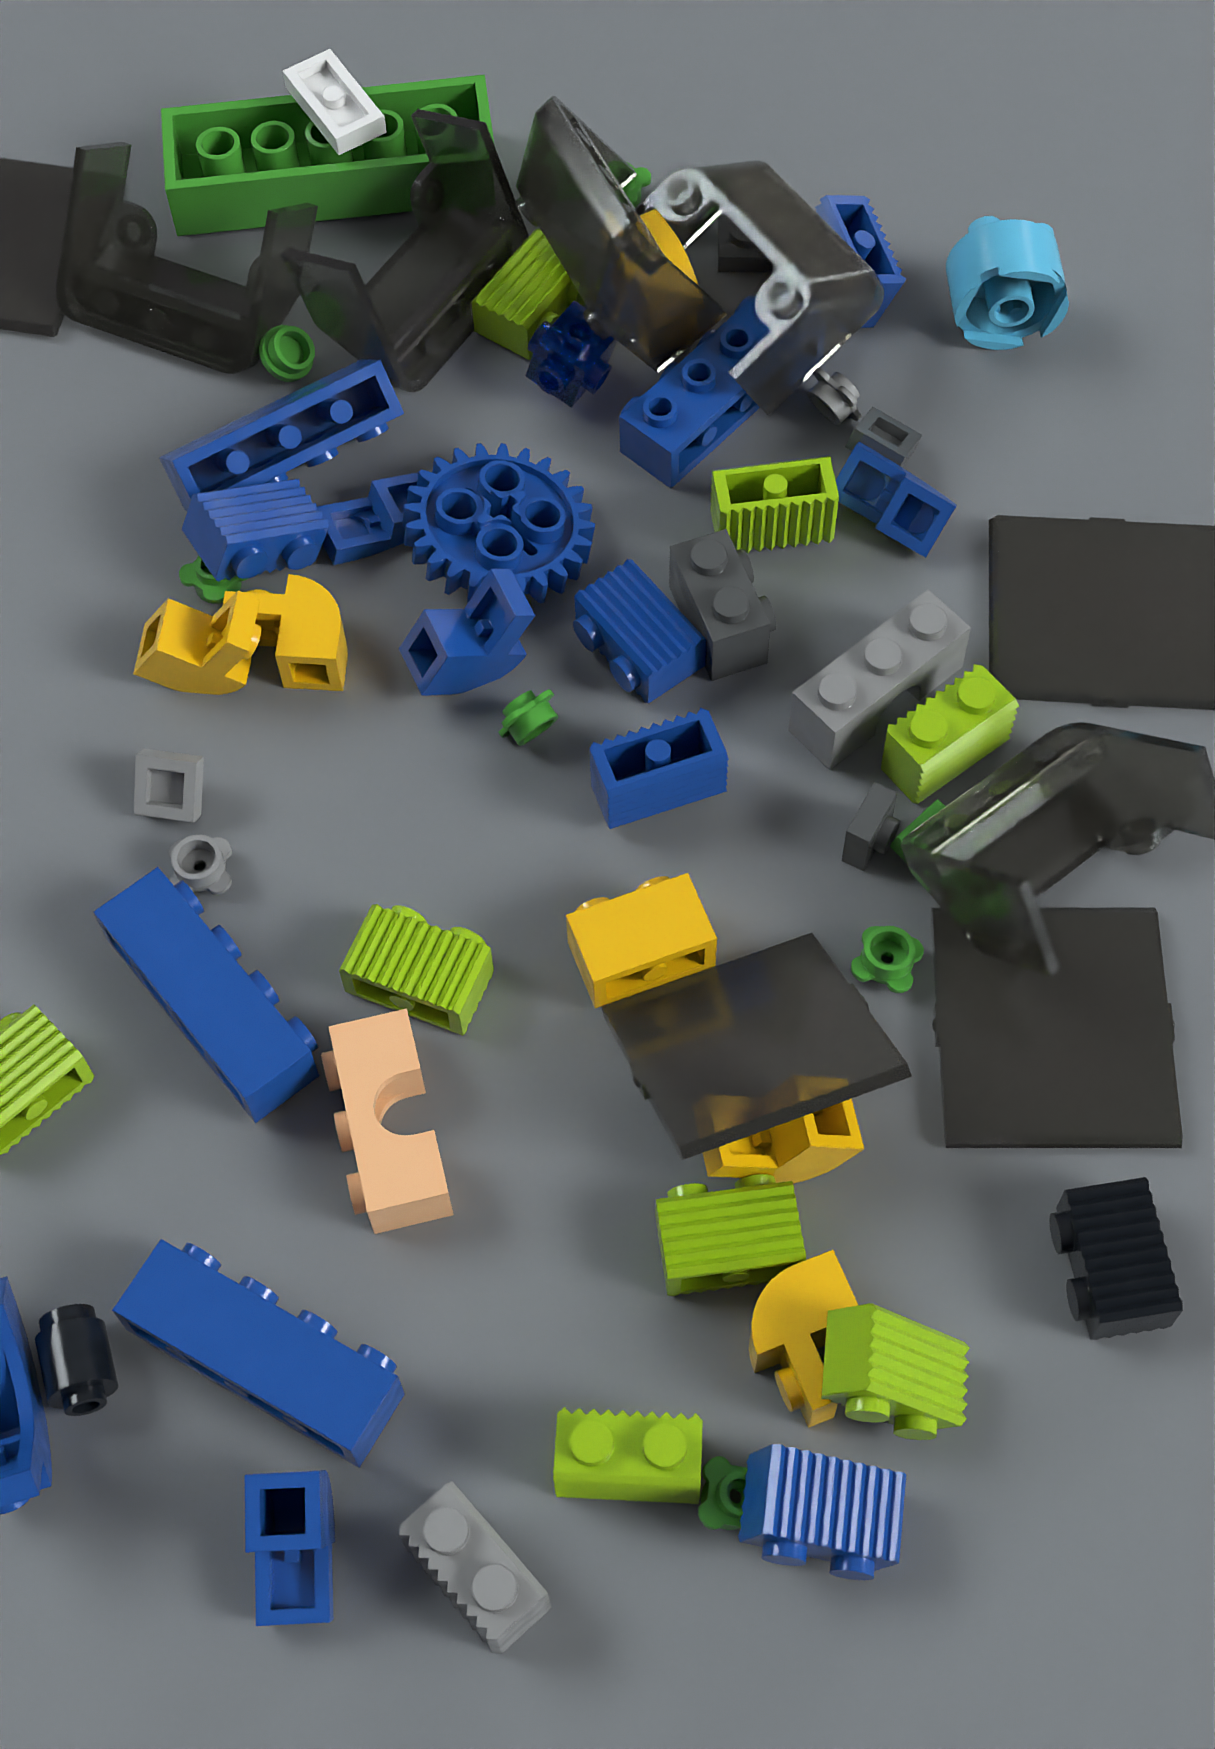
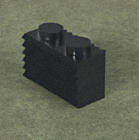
[1049,1177,1183,1340]

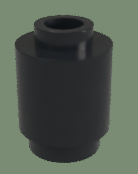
[35,1304,118,1416]

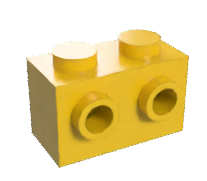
[566,873,717,1008]

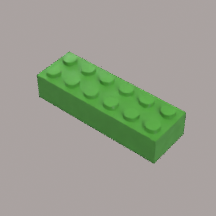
[161,74,500,236]

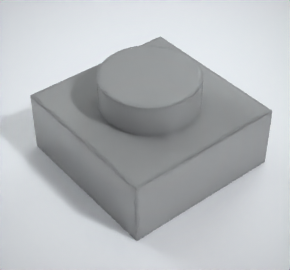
[134,748,204,823]

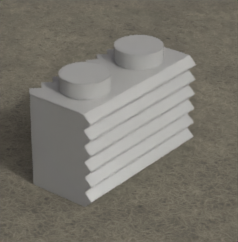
[399,1481,551,1654]

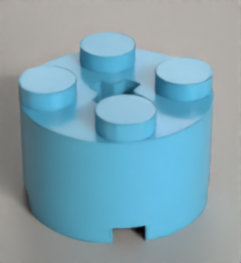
[946,216,1069,350]

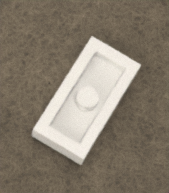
[282,49,387,155]

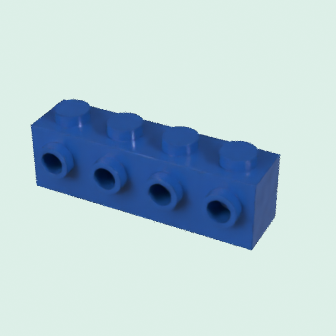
[619,281,823,489]
[159,359,404,511]
[93,867,320,1124]
[112,1239,405,1468]

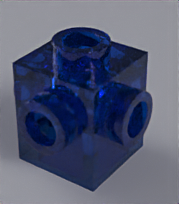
[525,301,621,408]

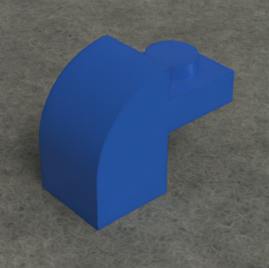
[399,569,535,696]
[244,1470,335,1626]

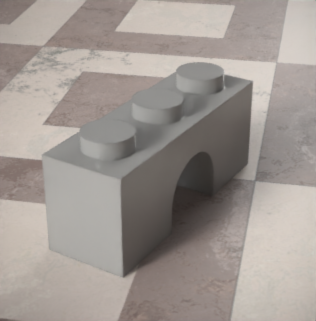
[788,589,971,770]

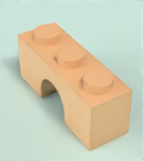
[321,1008,454,1234]

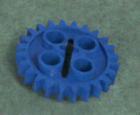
[402,443,595,604]

